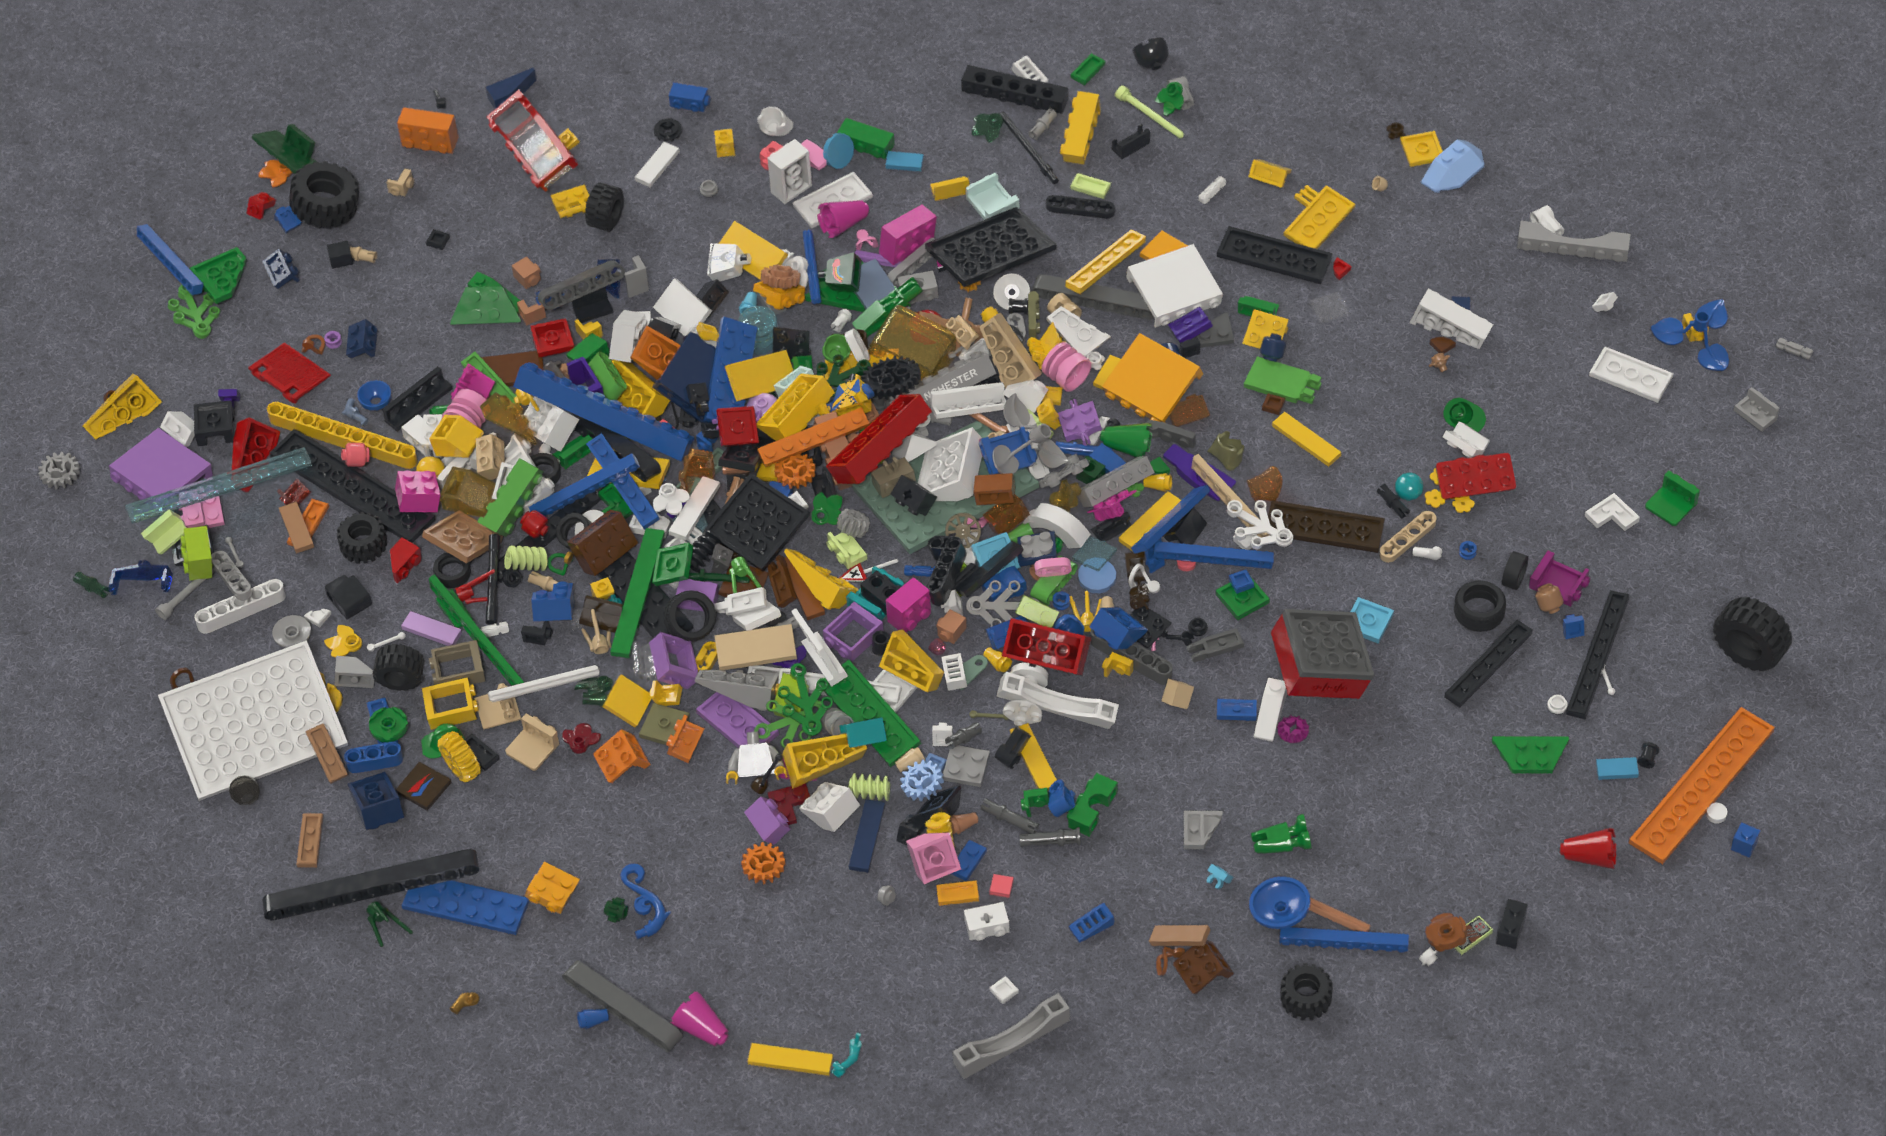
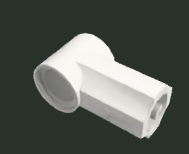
[1530,205,1564,235]

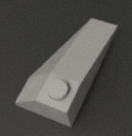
[695,670,779,711]

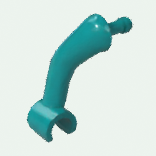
[831,1033,862,1078]

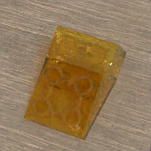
[480,392,537,445]
[440,466,496,518]

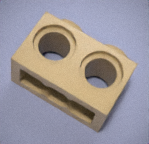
[476,434,505,480]

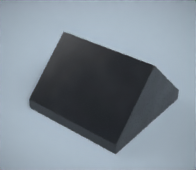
[913,785,962,825]

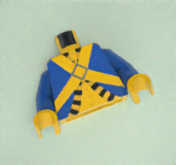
[816,374,875,416]

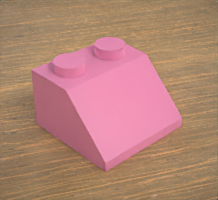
[906,833,961,884]

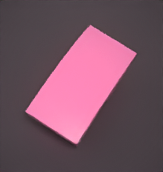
[801,139,827,170]

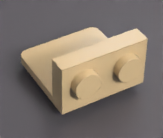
[505,714,559,771]

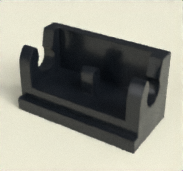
[1111,124,1150,159]
[811,466,837,498]

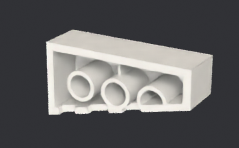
[1410,289,1493,349]

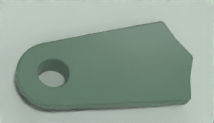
[949,655,988,690]

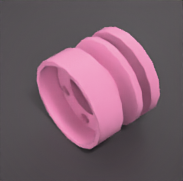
[1042,342,1091,392]
[442,389,492,429]

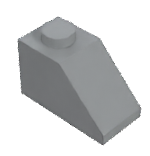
[334,656,374,688]

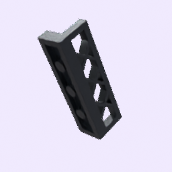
[382,366,453,432]

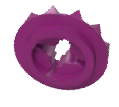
[1277,715,1309,743]

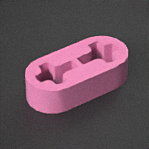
[1034,557,1072,577]

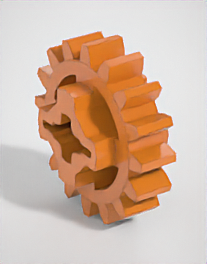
[774,453,816,489]
[741,842,785,884]

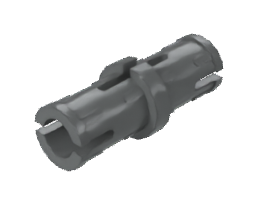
[945,722,982,749]

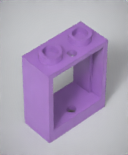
[823,602,883,662]
[649,632,698,689]

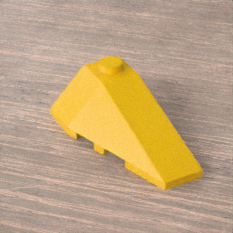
[82,374,162,440]

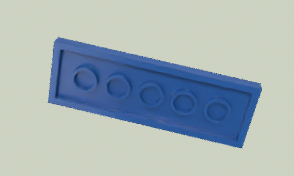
[704,317,758,422]
[401,880,529,935]

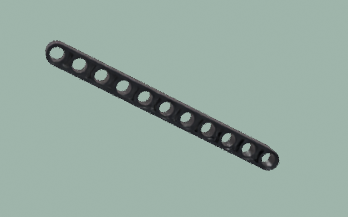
[262,849,479,921]

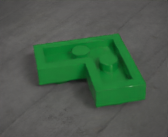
[598,483,633,519]

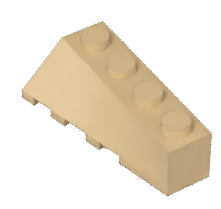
[979,312,1043,398]

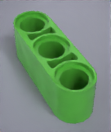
[588,352,627,400]
[1030,555,1078,605]

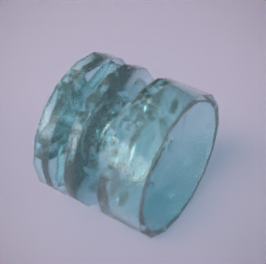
[738,306,777,355]

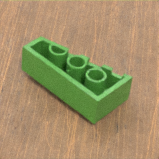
[477,458,543,537]

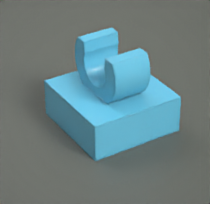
[1207,864,1234,889]

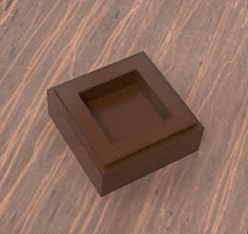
[1262,393,1286,415]

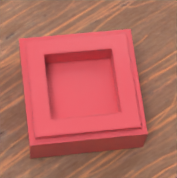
[990,874,1014,898]

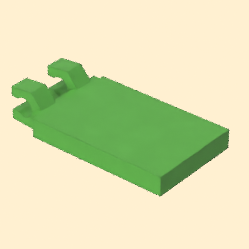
[1244,356,1321,404]

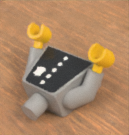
[726,732,788,785]

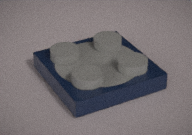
[1017,531,1057,567]

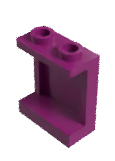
[1529,550,1591,607]

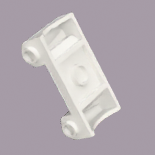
[502,434,555,514]

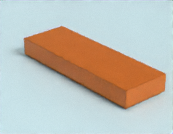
[287,499,329,546]

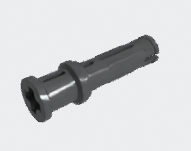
[1020,827,1081,847]

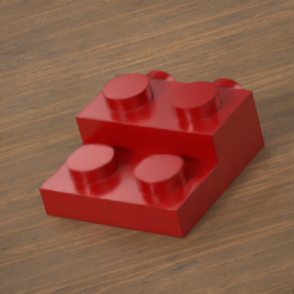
[530,318,574,358]

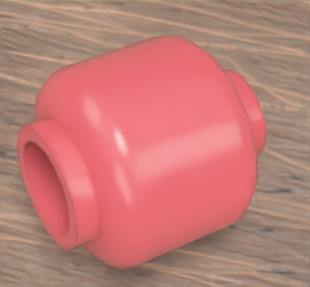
[341,443,369,467]

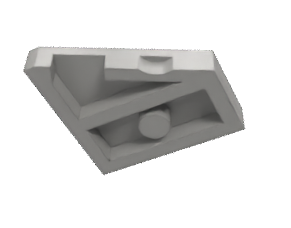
[1184,811,1223,849]

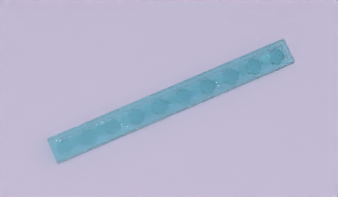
[125,447,311,524]

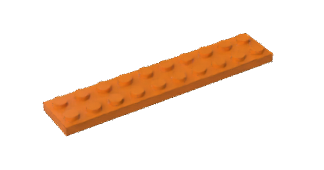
[1629,707,1775,865]

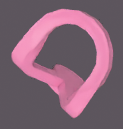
[856,230,878,250]

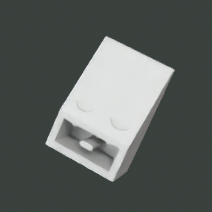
[517,396,579,452]

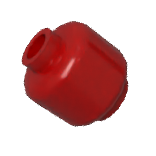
[520,510,549,538]

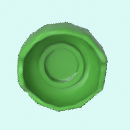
[822,334,851,363]

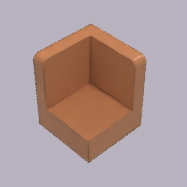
[517,300,546,325]

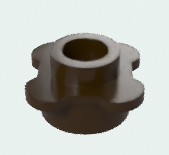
[1386,122,1406,140]

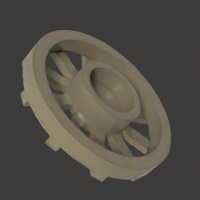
[945,513,981,548]

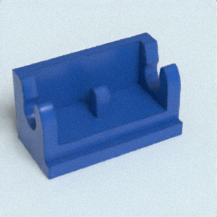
[985,616,1027,649]

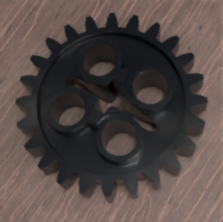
[861,356,921,400]

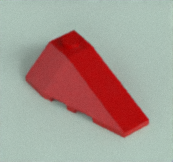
[231,417,280,493]

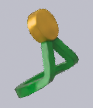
[547,551,574,576]

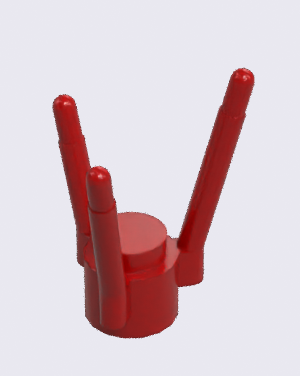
[455,569,495,605]

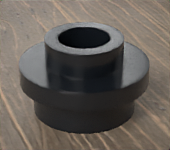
[502,569,521,588]
[1188,617,1208,636]

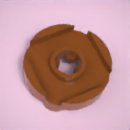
[1426,913,1468,952]

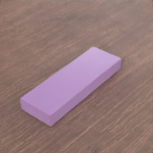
[401,611,462,646]

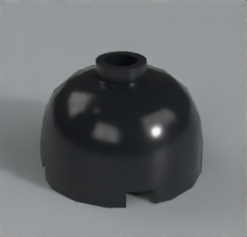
[1133,37,1169,70]

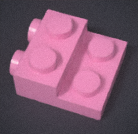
[177,490,225,528]

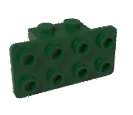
[252,124,317,174]

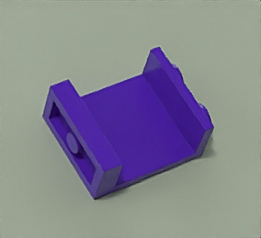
[567,357,604,395]

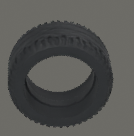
[1454,580,1506,632]
[664,590,716,642]

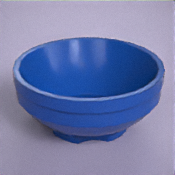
[357,380,391,410]

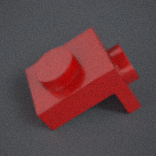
[246,192,276,220]

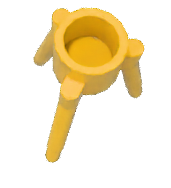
[514,389,539,422]
[1069,591,1101,632]

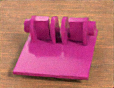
[451,363,495,400]
[1087,489,1137,521]

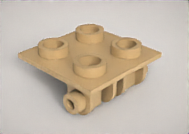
[474,683,521,730]

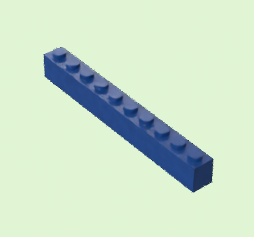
[513,363,694,461]

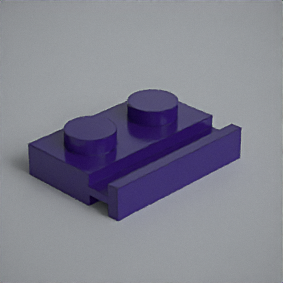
[1168,306,1213,343]

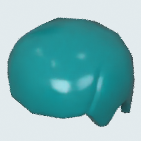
[1395,472,1424,501]

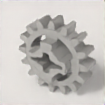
[38,452,80,489]

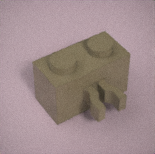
[870,457,916,498]

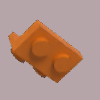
[666,714,704,763]

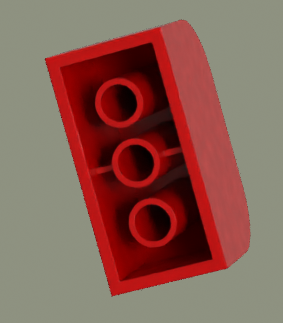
[1002,618,1091,675]

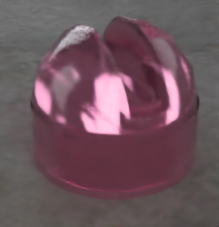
[928,638,945,655]

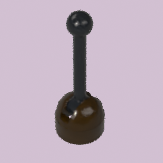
[751,754,783,794]

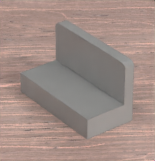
[624,256,649,298]

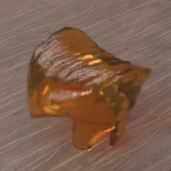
[1247,466,1283,502]

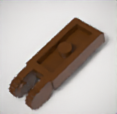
[768,555,797,608]

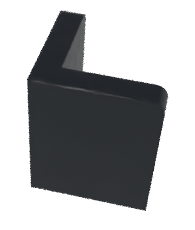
[327,241,353,269]

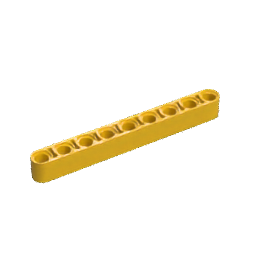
[267,402,418,469]

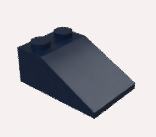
[347,772,404,830]

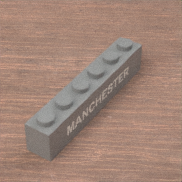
[885,351,996,407]

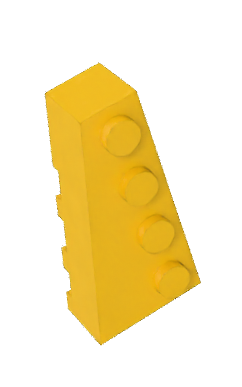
[783,734,867,789]

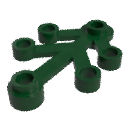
[816,354,871,397]

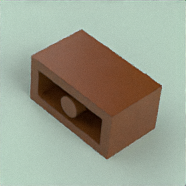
[974,473,1016,505]

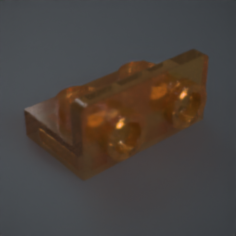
[1170,394,1210,427]

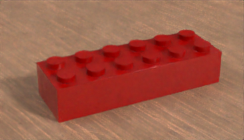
[826,394,932,484]

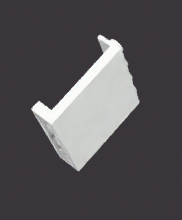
[1126,244,1223,327]

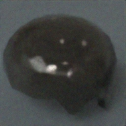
[229,775,260,805]

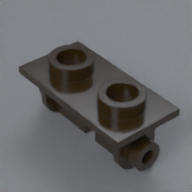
[1129,579,1150,610]

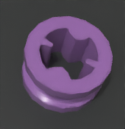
[324,331,342,349]

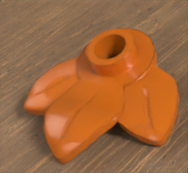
[258,160,292,188]

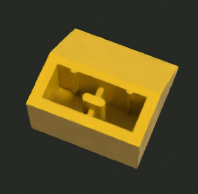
[429,415,484,458]

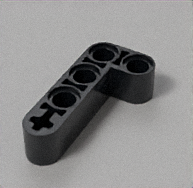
[926,535,967,606]

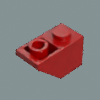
[390,538,422,584]

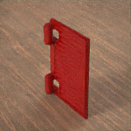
[248,342,331,404]

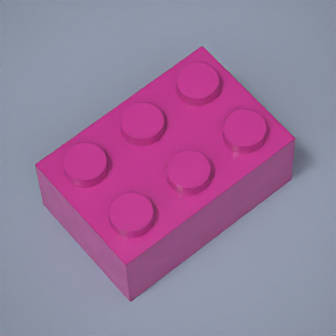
[879,205,937,265]

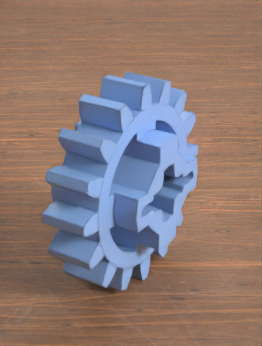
[900,760,944,801]

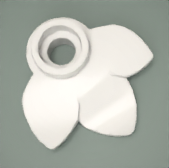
[784,256,808,288]
[653,483,690,515]

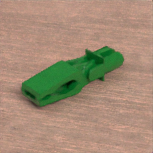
[852,277,923,337]

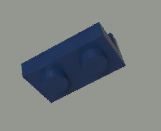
[346,319,377,358]

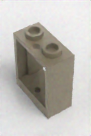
[429,640,486,685]

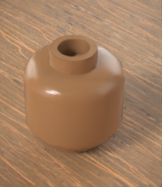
[1535,583,1564,614]

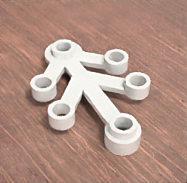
[1227,500,1293,550]

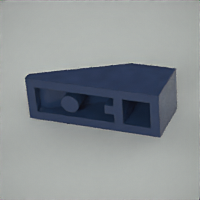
[486,68,537,109]

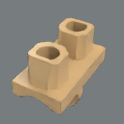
[946,315,979,350]

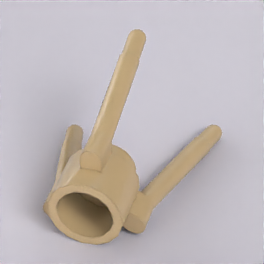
[581,609,611,654]

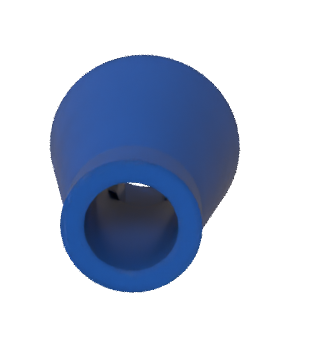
[577,1009,609,1029]

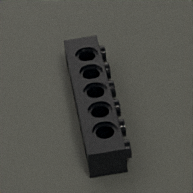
[961,65,1069,114]

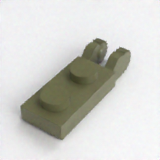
[1028,291,1040,338]

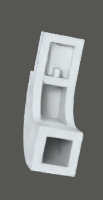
[1023,503,1091,549]

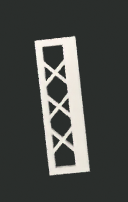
[930,382,1006,419]

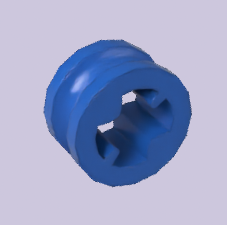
[1459,541,1477,560]
[1053,591,1070,610]

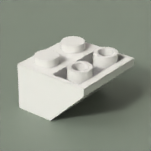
[799,782,860,832]

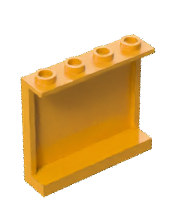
[1102,333,1203,423]

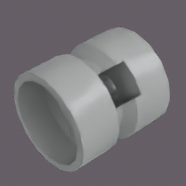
[821,708,854,736]

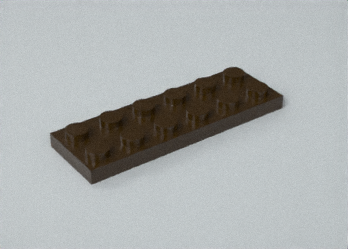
[1268,500,1385,553]

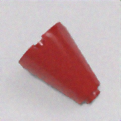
[1560,828,1616,869]

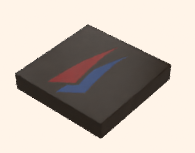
[395,762,451,811]

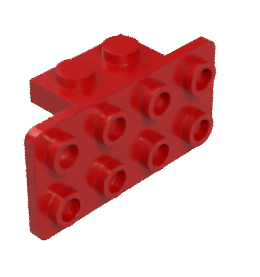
[1436,453,1516,500]

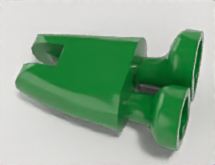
[1251,814,1311,854]

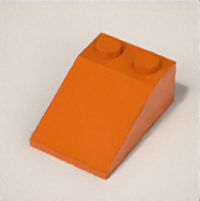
[630,326,680,380]

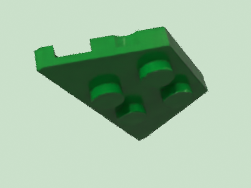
[450,286,521,325]
[1492,736,1569,774]

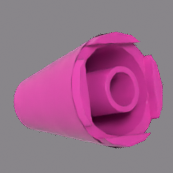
[817,200,869,238]
[671,991,729,1046]

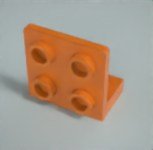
[593,729,651,783]

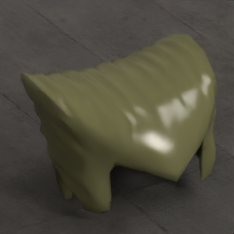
[1207,431,1245,471]

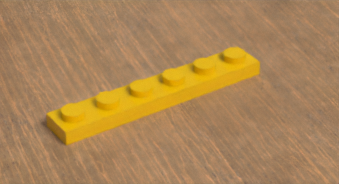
[1065,229,1146,294]

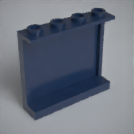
[652,331,716,423]

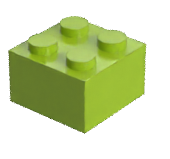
[180,526,212,581]

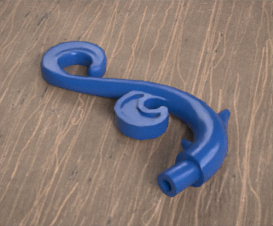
[620,864,671,939]

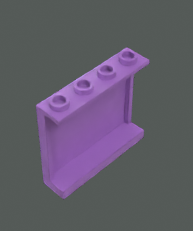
[109,428,213,514]

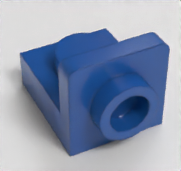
[274,206,302,233]
[696,431,718,455]

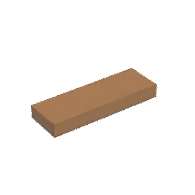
[279,502,314,553]
[305,723,348,784]
[297,813,324,867]
[1149,925,1211,946]

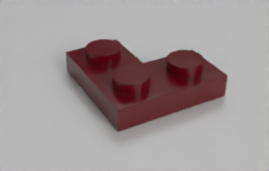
[767,783,810,825]

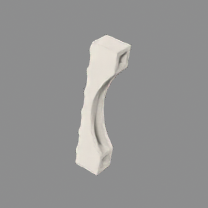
[997,672,1119,729]

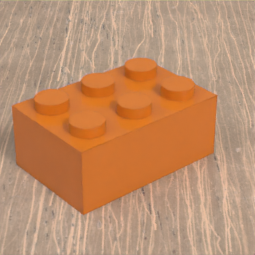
[397,107,458,154]

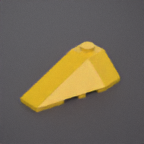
[784,549,859,610]

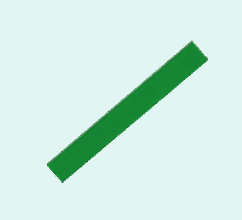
[610,528,665,658]
[429,575,524,686]

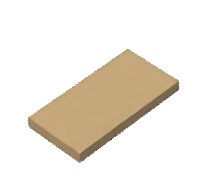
[715,624,797,670]

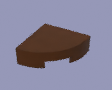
[1429,337,1456,354]

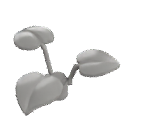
[992,393,1069,474]

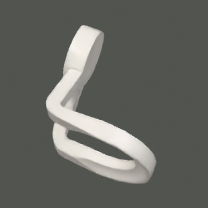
[1129,563,1160,594]

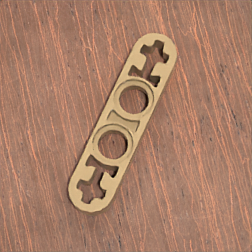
[1379,511,1437,563]

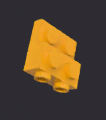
[753,281,805,309]
[525,862,580,914]

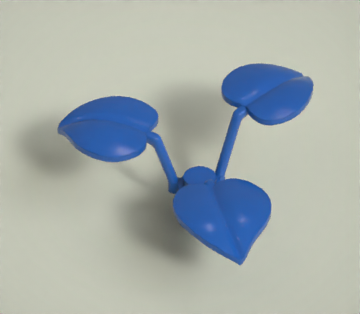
[1651,299,1729,371]

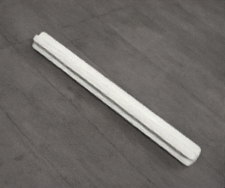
[488,665,599,702]

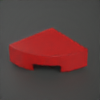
[1333,257,1352,280]

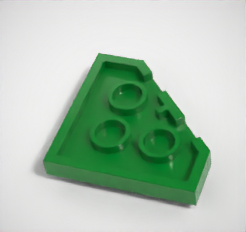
[189,247,247,304]

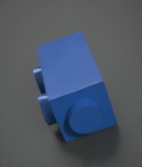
[669,83,711,112]

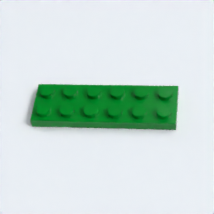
[819,660,921,768]

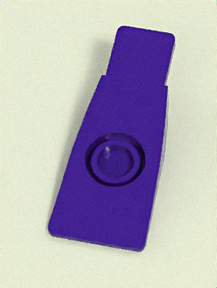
[1163,444,1236,501]

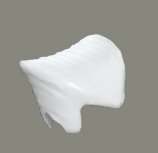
[757,107,793,136]

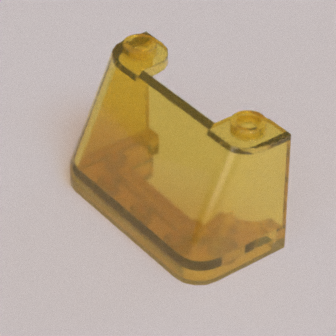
[869,305,956,380]

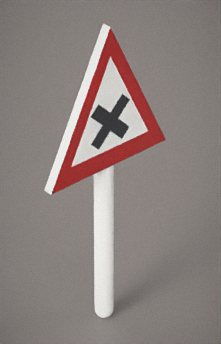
[839,559,898,582]

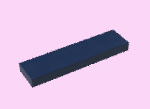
[849,799,885,873]

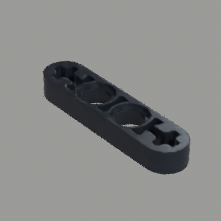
[1046,195,1115,219]

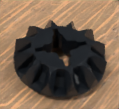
[654,118,682,142]

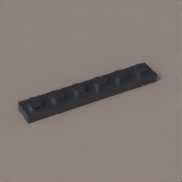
[1444,620,1533,708]

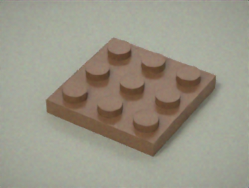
[422,510,503,563]

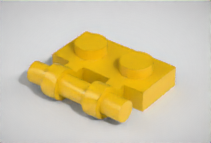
[551,185,589,218]

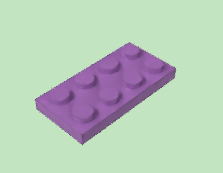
[696,692,779,748]

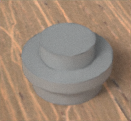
[700,180,718,197]
[878,885,896,906]

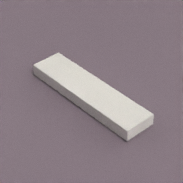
[669,476,720,541]

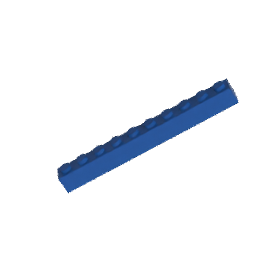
[136,224,203,295]
[529,454,640,516]
[1153,541,1274,569]
[1280,927,1409,953]

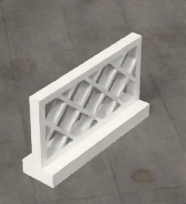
[791,609,848,687]

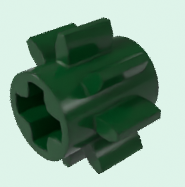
[604,897,629,923]

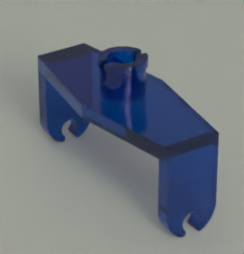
[109,560,173,595]

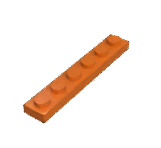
[758,407,869,467]

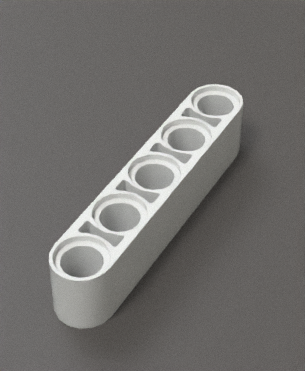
[195,579,286,634]

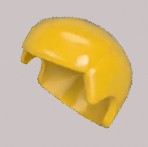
[416,456,445,478]

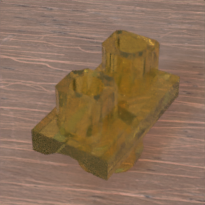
[1049,479,1082,512]

